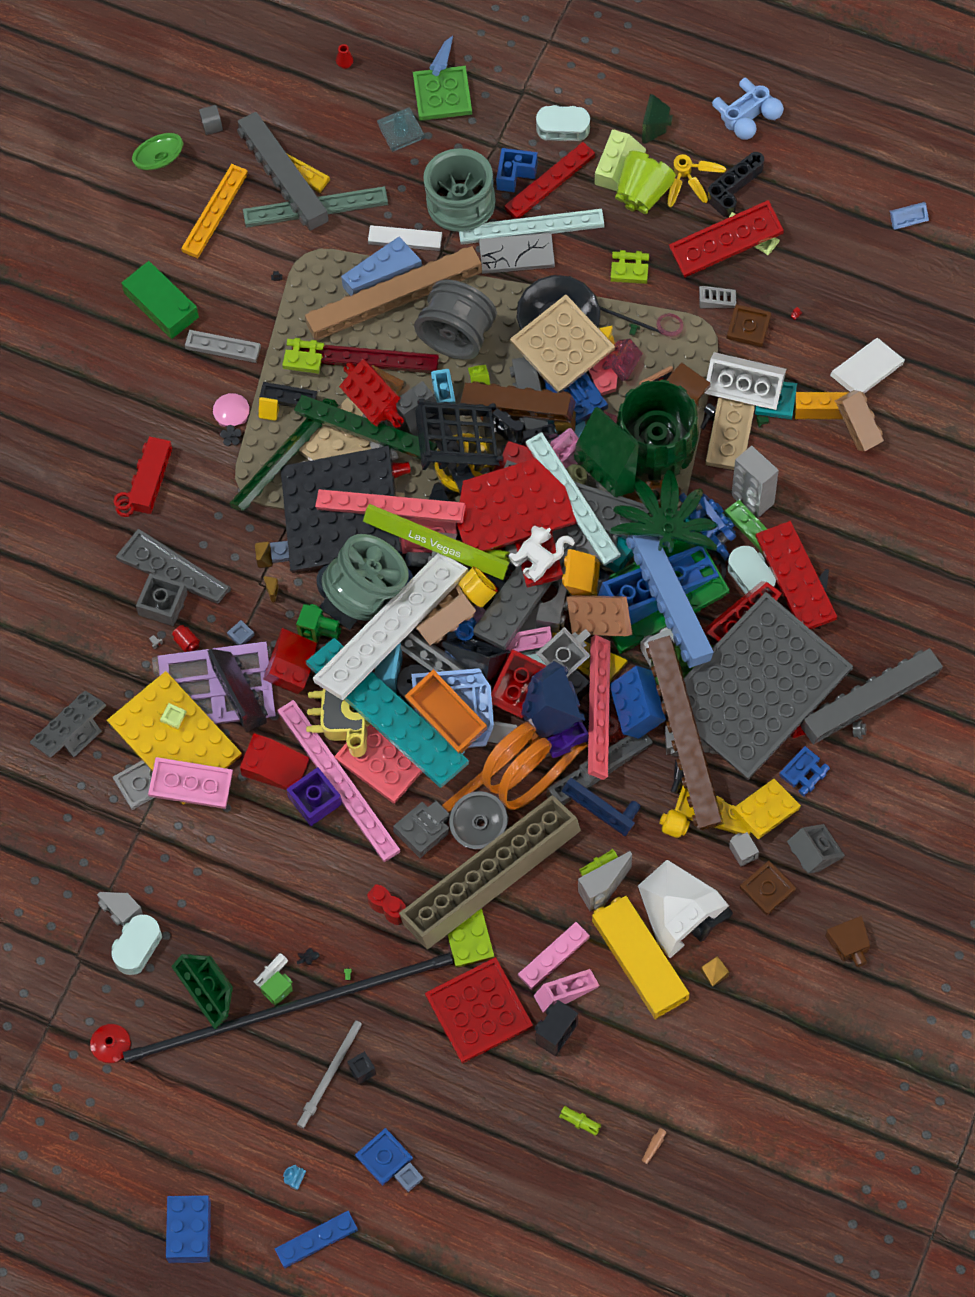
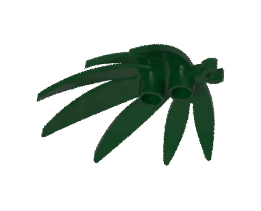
[609,470,717,553]

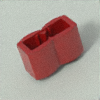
[367,884,406,925]

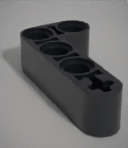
[707,152,764,218]

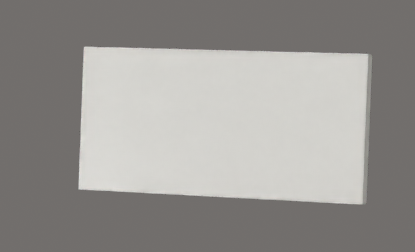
[830,338,905,393]

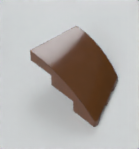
[667,362,711,407]

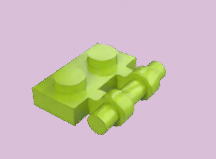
[611,250,649,284]
[282,338,324,374]

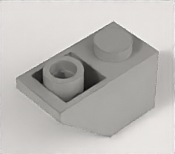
[97,892,143,927]

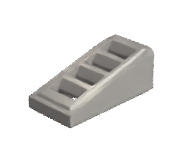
[699,286,736,308]

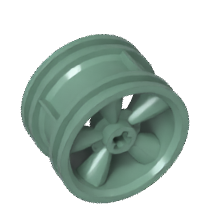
[424,148,496,231]
[322,534,409,621]

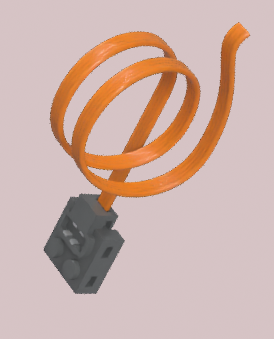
[393,722,588,858]

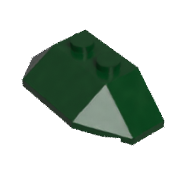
[171,954,233,1029]

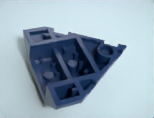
[521,661,585,739]

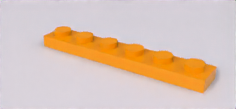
[181,164,248,258]

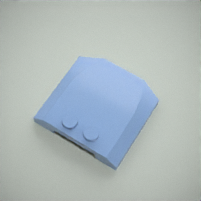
[412,668,494,748]

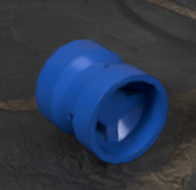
[455,617,477,641]

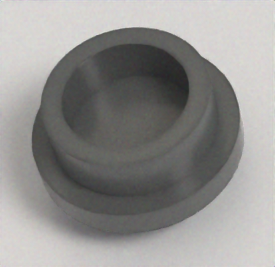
[853,720,867,739]

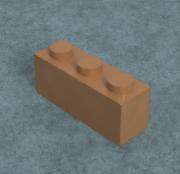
[835,390,884,451]

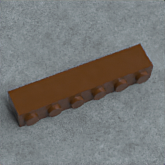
[460,381,576,423]

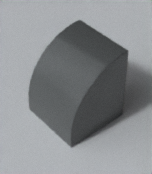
[199,105,223,135]

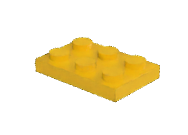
[732,779,801,839]

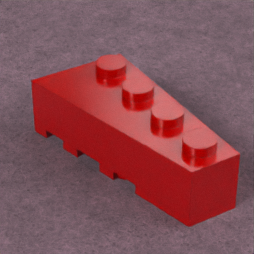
[703,581,782,643]

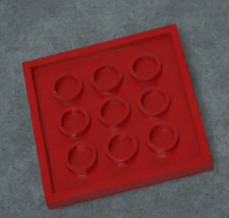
[425,957,533,1064]

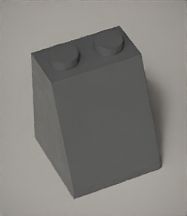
[396,381,437,440]

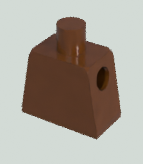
[825,916,870,967]

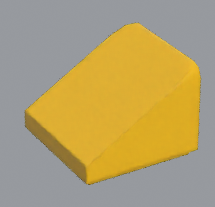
[258,397,279,420]

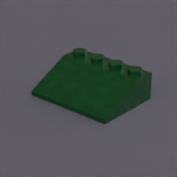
[574,407,639,497]

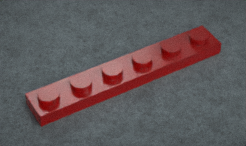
[504,142,595,219]

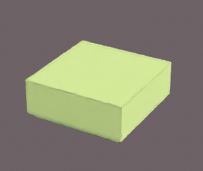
[160,703,187,729]

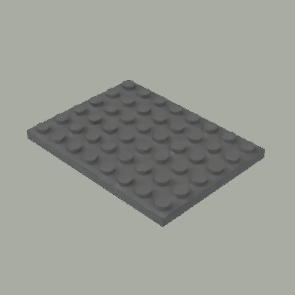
[661,592,853,780]

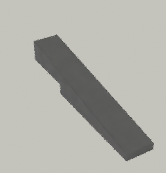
[546,734,653,805]

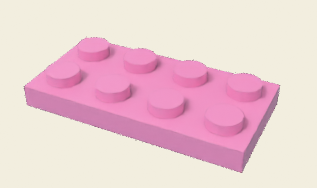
[148,757,233,809]

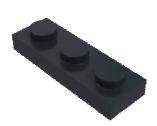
[259,382,318,407]

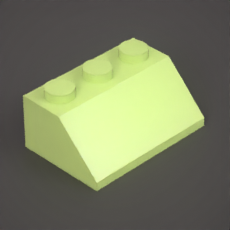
[595,129,646,191]

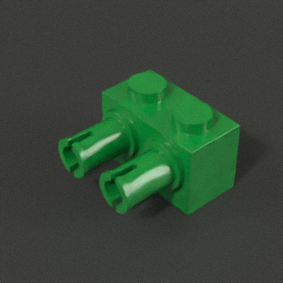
[296,604,341,644]

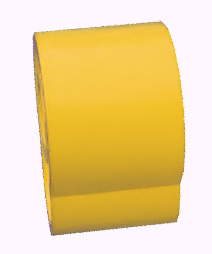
[458,566,498,608]

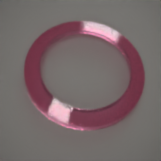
[656,313,683,336]

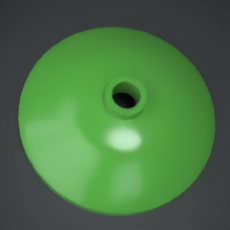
[132,133,183,170]

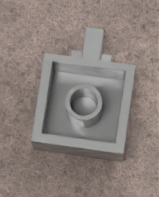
[536,627,591,677]

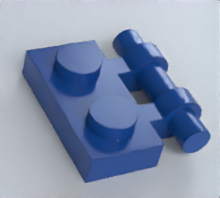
[779,746,830,796]

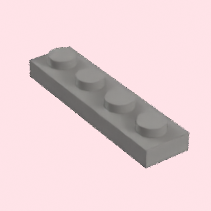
[185,330,261,363]

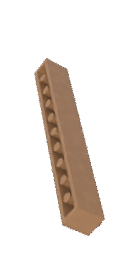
[305,246,482,340]

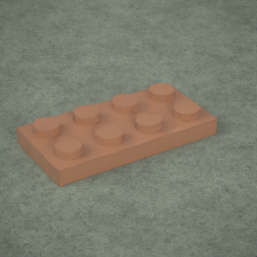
[567,595,632,636]

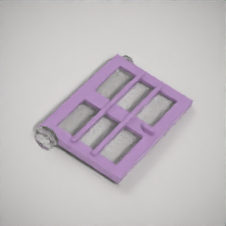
[152,642,276,724]

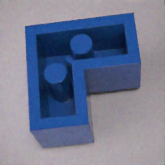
[496,148,538,192]

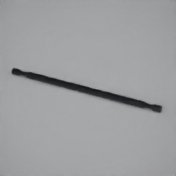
[599,306,664,335]

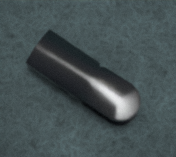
[522,424,558,444]

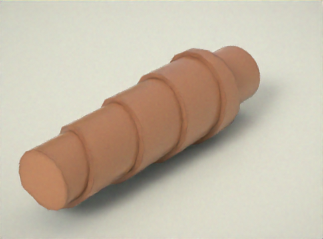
[642,1128,667,1164]

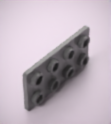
[30,691,106,758]

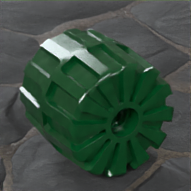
[616,380,699,480]

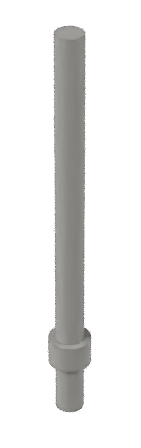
[297,1020,362,1129]

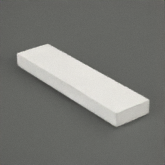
[368,225,442,251]

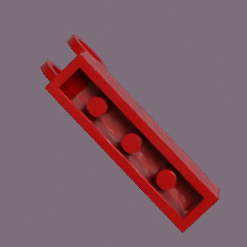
[113,436,173,517]

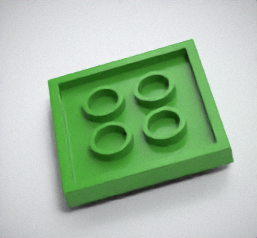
[413,66,472,121]

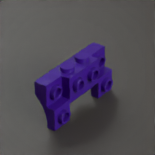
[547,722,589,758]

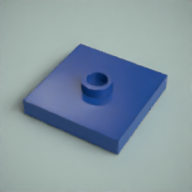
[355,1128,413,1186]

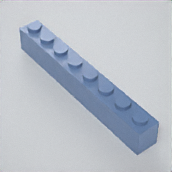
[626,535,714,668]

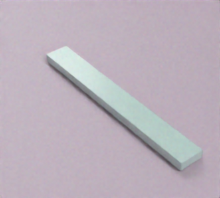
[459,209,604,245]
[526,432,621,566]

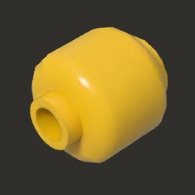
[659,809,690,838]

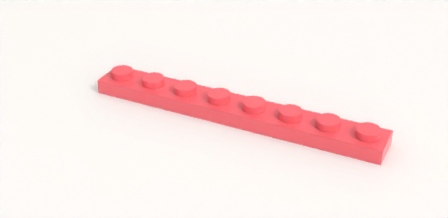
[315,489,466,523]
[588,635,610,780]

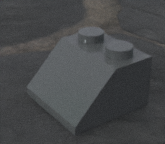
[787,824,845,874]

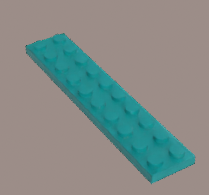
[306,638,469,788]

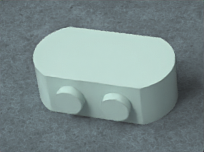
[536,105,590,141]
[728,546,776,594]
[112,915,162,975]

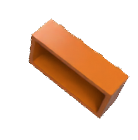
[405,669,488,754]

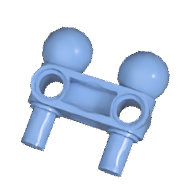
[712,78,784,140]

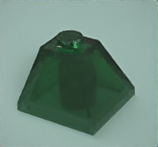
[642,94,673,144]

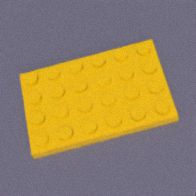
[107,671,242,805]

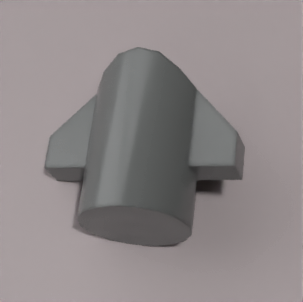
[405,552,430,567]

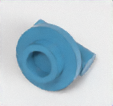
[283,1165,306,1190]

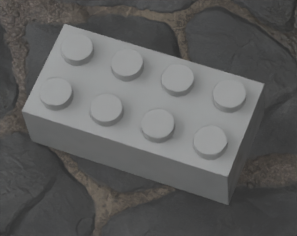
[732,445,779,518]

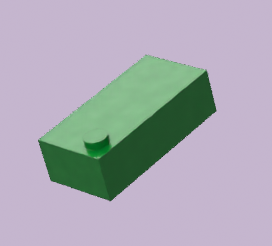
[121,261,199,340]

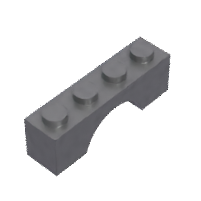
[536,565,571,633]

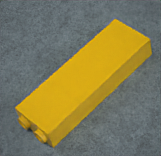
[592,896,689,1019]

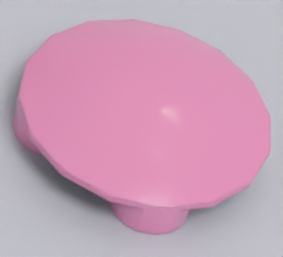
[213,394,249,427]

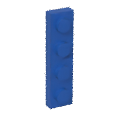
[275,1211,358,1268]

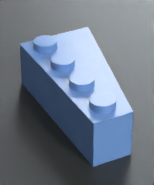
[341,236,422,296]

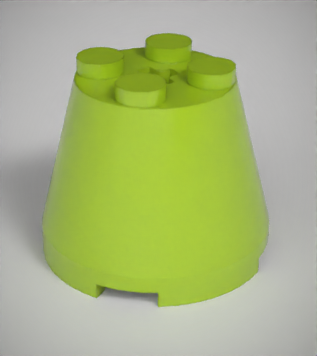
[615,150,676,214]

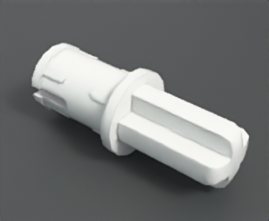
[253,954,288,989]

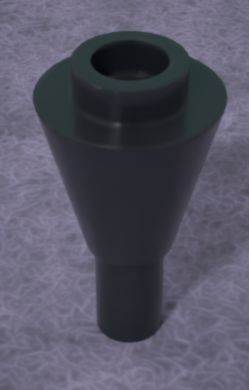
[670,760,685,794]

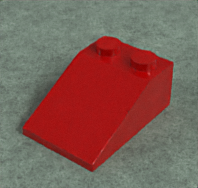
[263,628,317,694]
[491,649,547,718]
[240,733,310,790]

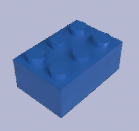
[610,666,666,739]
[166,1195,211,1263]

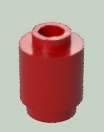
[172,625,200,652]

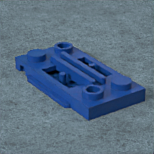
[538,372,608,425]

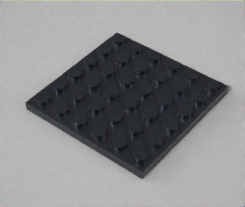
[281,446,402,573]

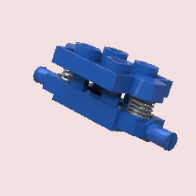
[679,493,737,561]

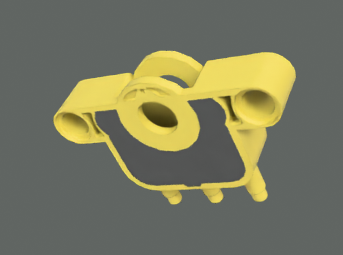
[306,688,371,757]

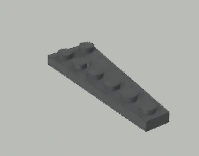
[116,529,229,604]

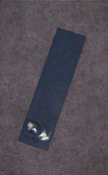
[562,778,641,836]

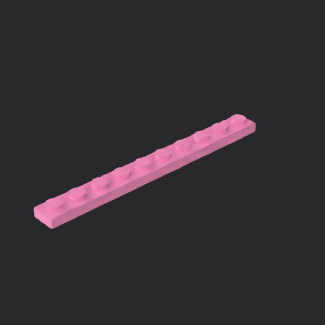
[277,700,400,862]

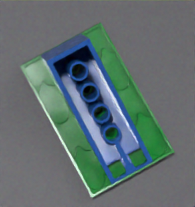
[598,539,730,654]

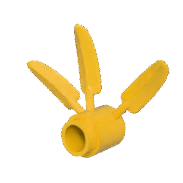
[667,154,727,207]

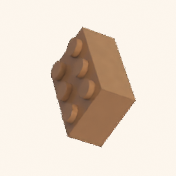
[416,584,476,645]

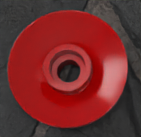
[90,1024,131,1063]

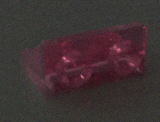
[602,339,643,381]

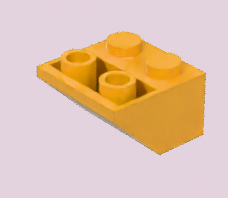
[562,549,600,596]

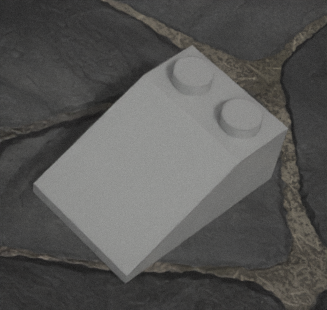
[578,851,632,911]

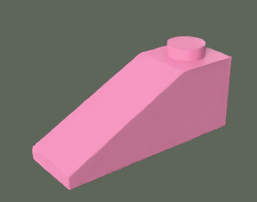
[534,969,600,1013]

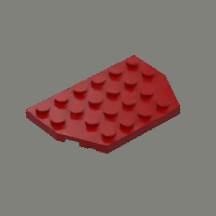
[457,458,577,552]

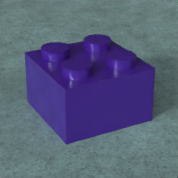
[286,767,342,826]

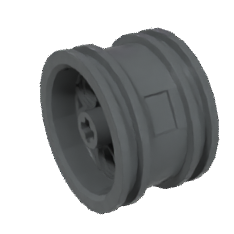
[414,280,497,360]

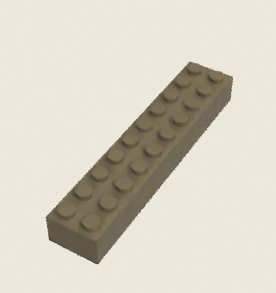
[399,795,581,950]

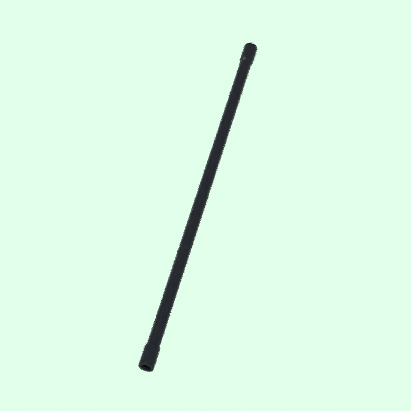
[123,952,453,1063]

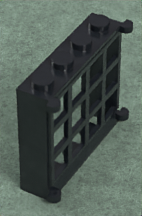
[415,399,504,472]

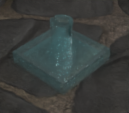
[377,107,425,152]

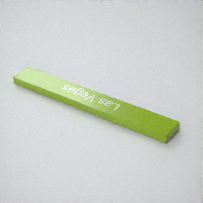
[363,504,510,580]

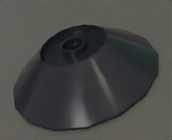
[516,275,601,330]

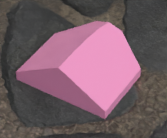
[550,428,579,468]

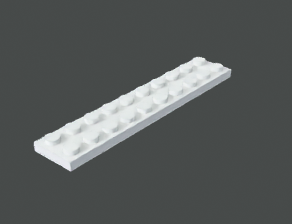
[313,553,468,700]

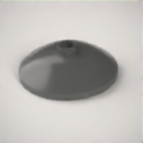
[449,791,508,850]

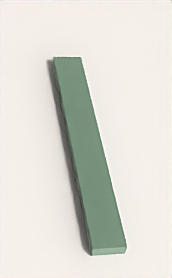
[243,186,388,228]

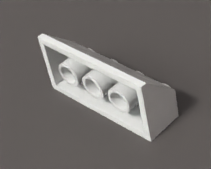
[705,352,786,410]

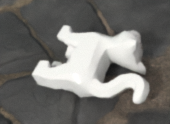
[509,526,575,582]

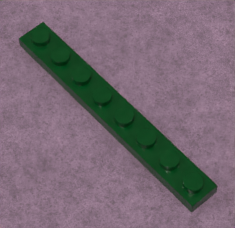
[294,395,438,459]
[229,398,338,511]

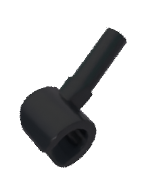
[700,403,716,430]

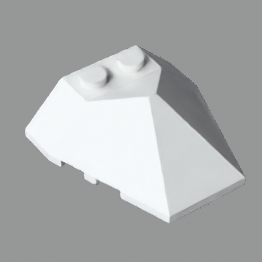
[638,860,729,958]

